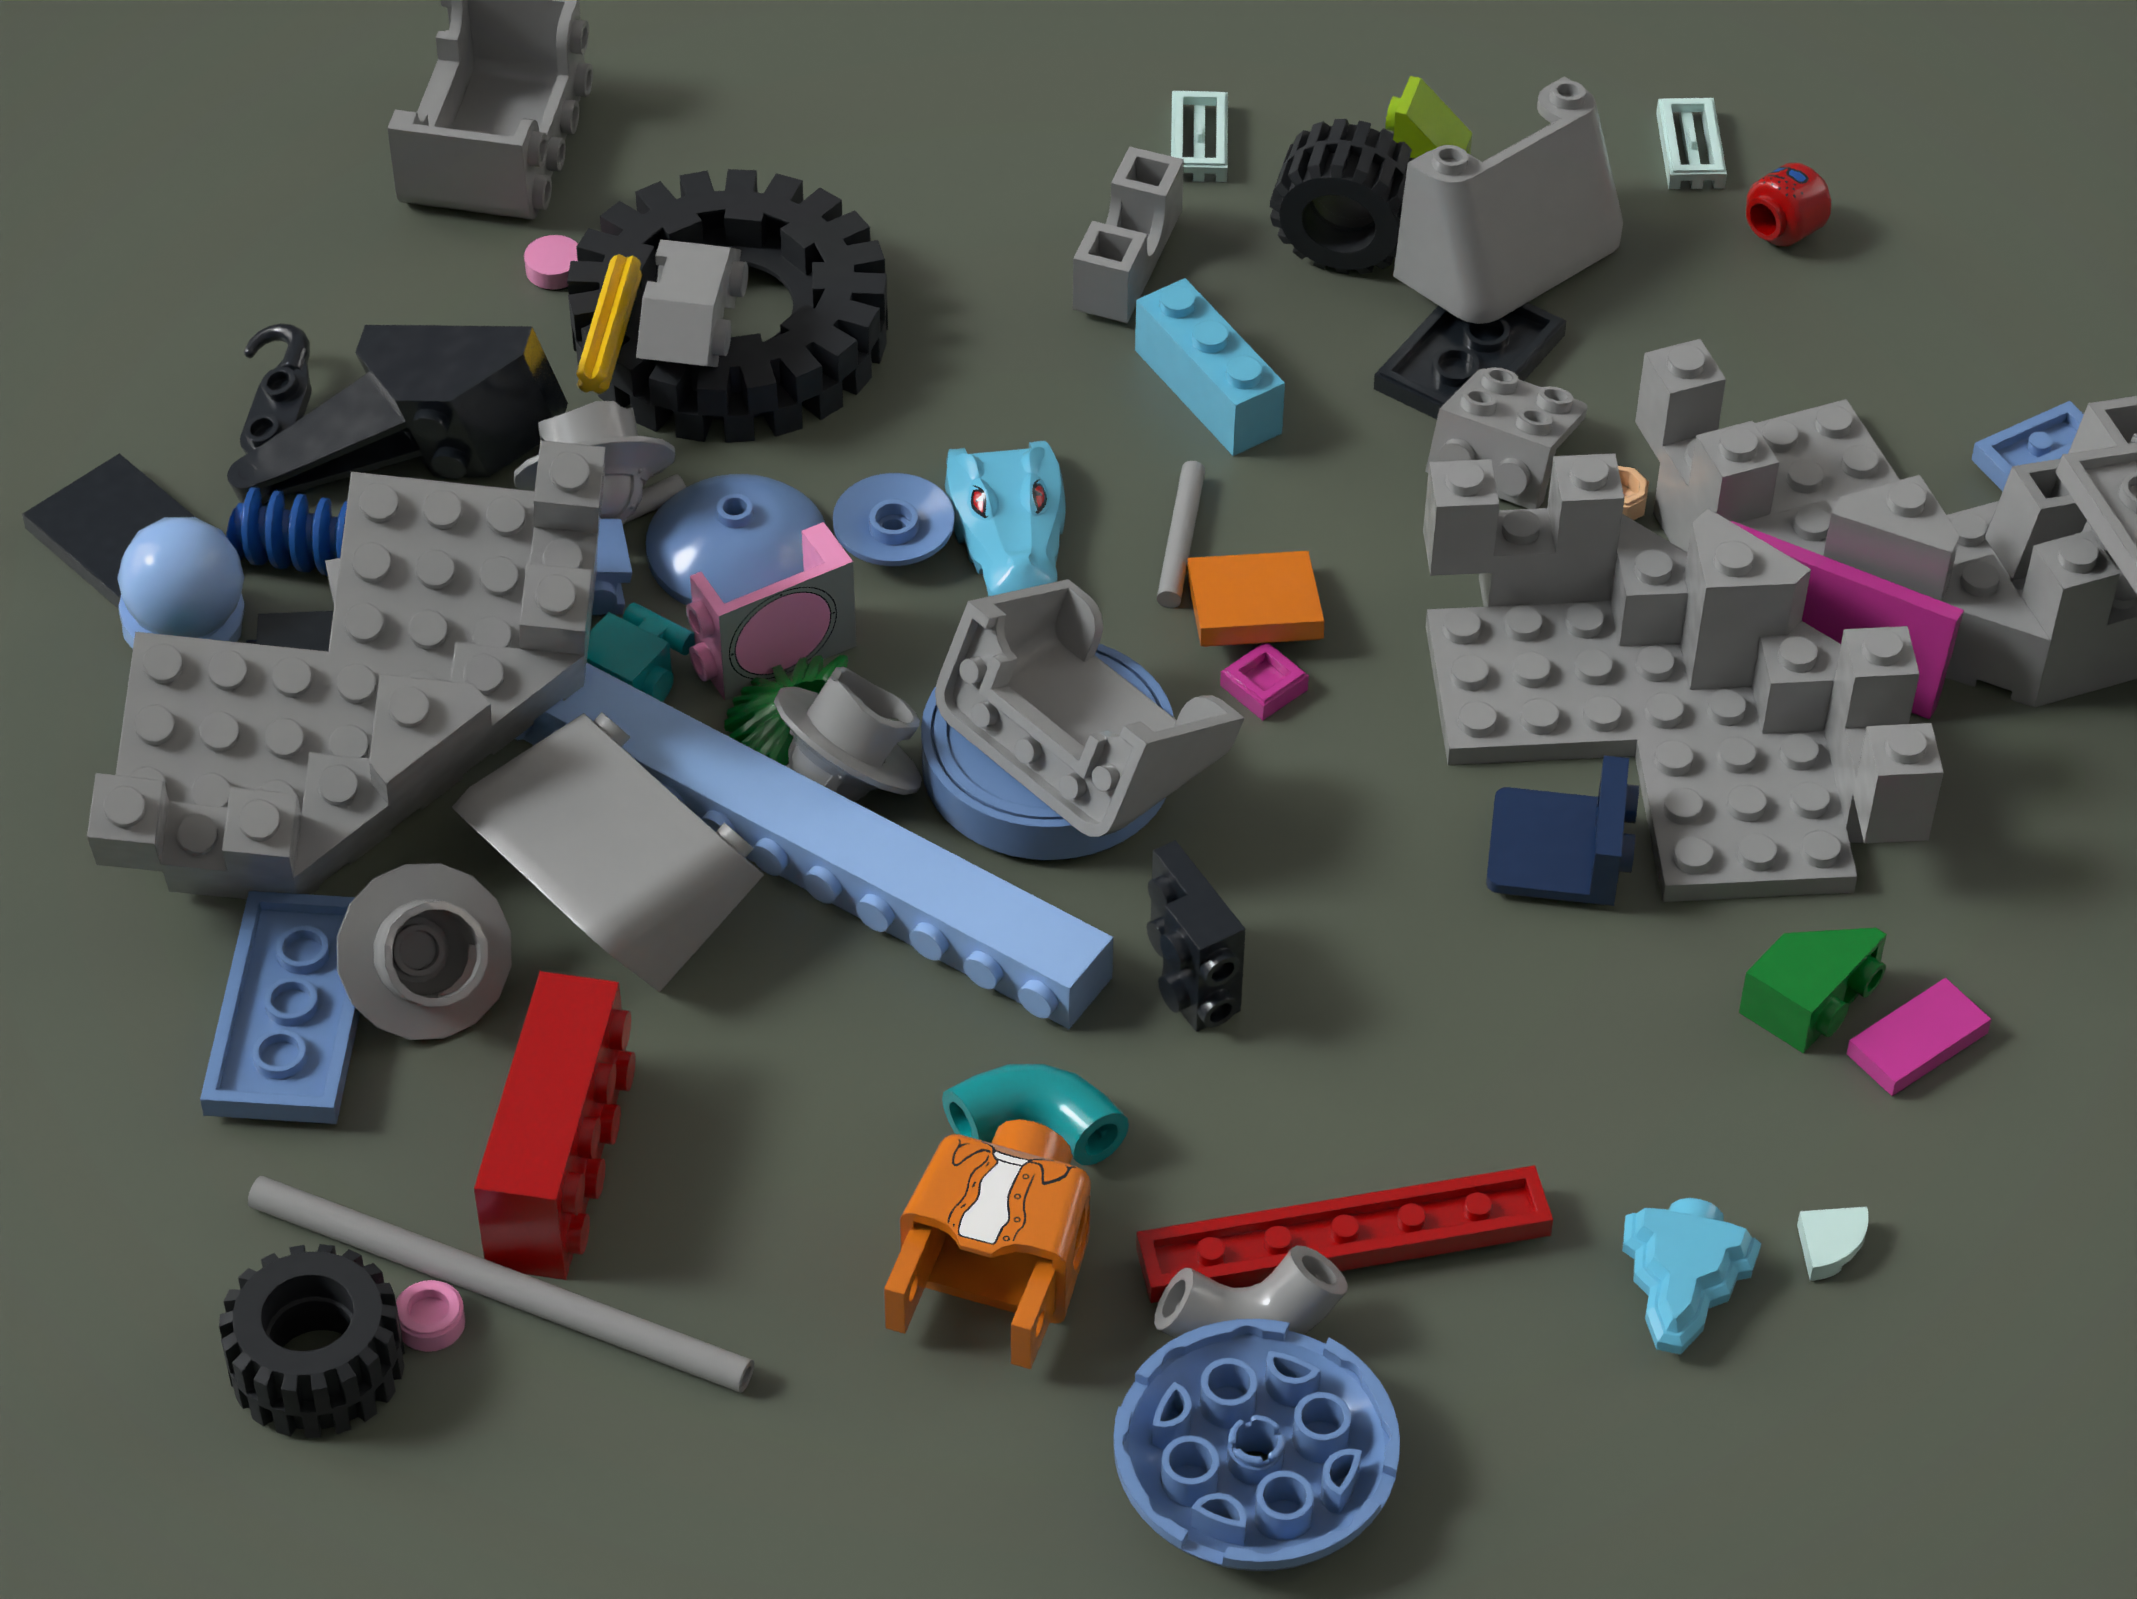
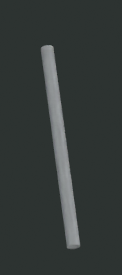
[248,1176,754,1393]

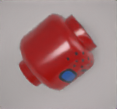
[1746,163,1831,246]

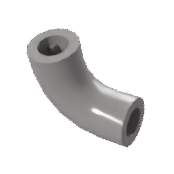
[1154,1246,1348,1339]

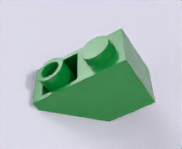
[1739,927,1887,1054]

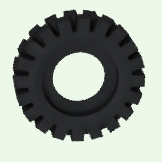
[567,169,888,443]

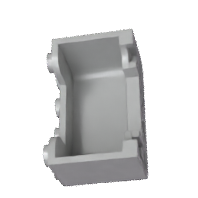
[387,0,593,220]

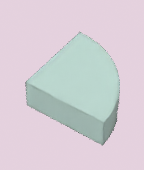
[1797,1207,1868,1281]

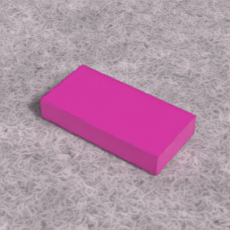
[1846,977,1992,1096]

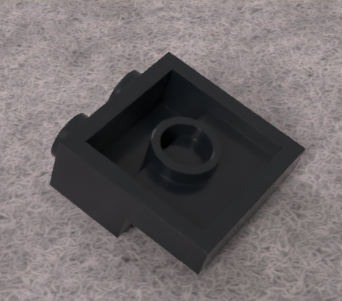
[1146,840,1246,1032]

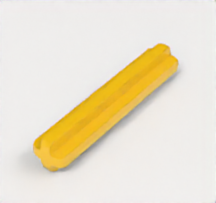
[576,254,642,394]

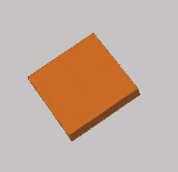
[1187,551,1324,647]

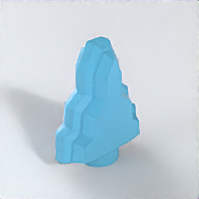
[1622,1198,1761,1355]

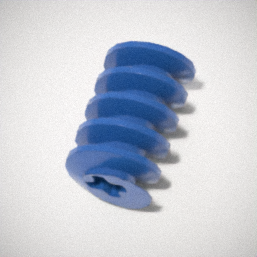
[226,487,347,576]

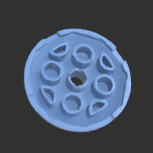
[1113,1319,1400,1571]

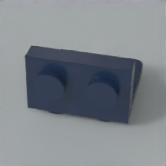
[1486,755,1639,906]

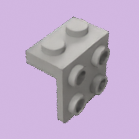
[1425,367,1588,509]

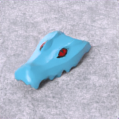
[945,441,1066,597]

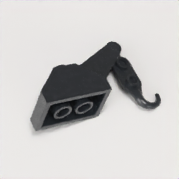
[227,323,568,505]

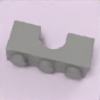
[1073,146,1184,323]

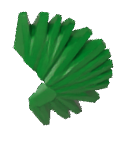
[724,655,848,766]

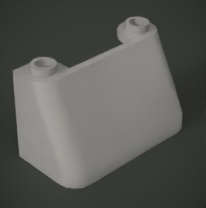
[1393,76,1623,324]
[935,579,1245,837]
[452,712,764,992]

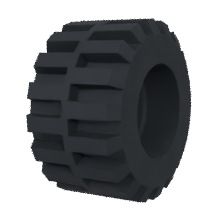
[1269,119,1415,275]
[219,1244,405,1438]

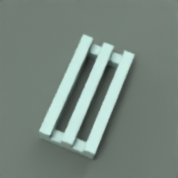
[1171,91,1228,183]
[1656,98,1727,189]

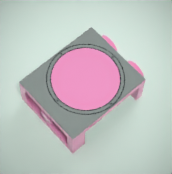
[686,522,857,700]

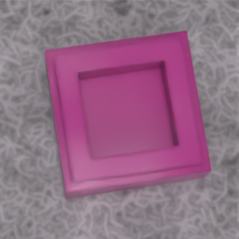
[1220,643,1309,721]

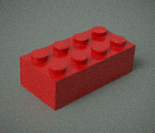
[474,971,636,1280]

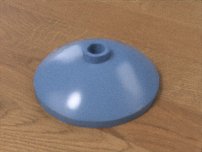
[646,474,825,605]

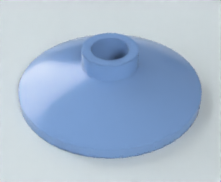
[833,473,954,566]

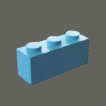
[1135,278,1285,456]

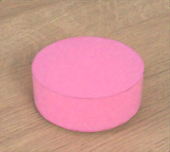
[524,235,578,290]
[396,1280,466,1352]

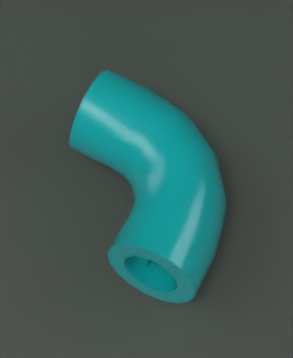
[942,1064,1129,1165]

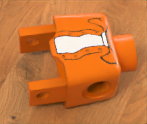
[884,1119,1091,1369]

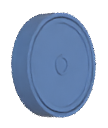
[921,643,1174,860]

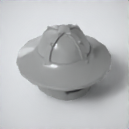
[514,401,675,524]
[774,667,922,801]
[337,863,512,1040]

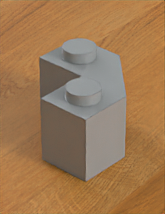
[636,239,748,367]

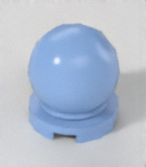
[117,517,244,649]

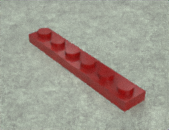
[1136,1165,1553,1303]

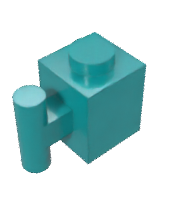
[587,602,695,702]

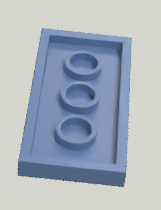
[200,891,360,1124]

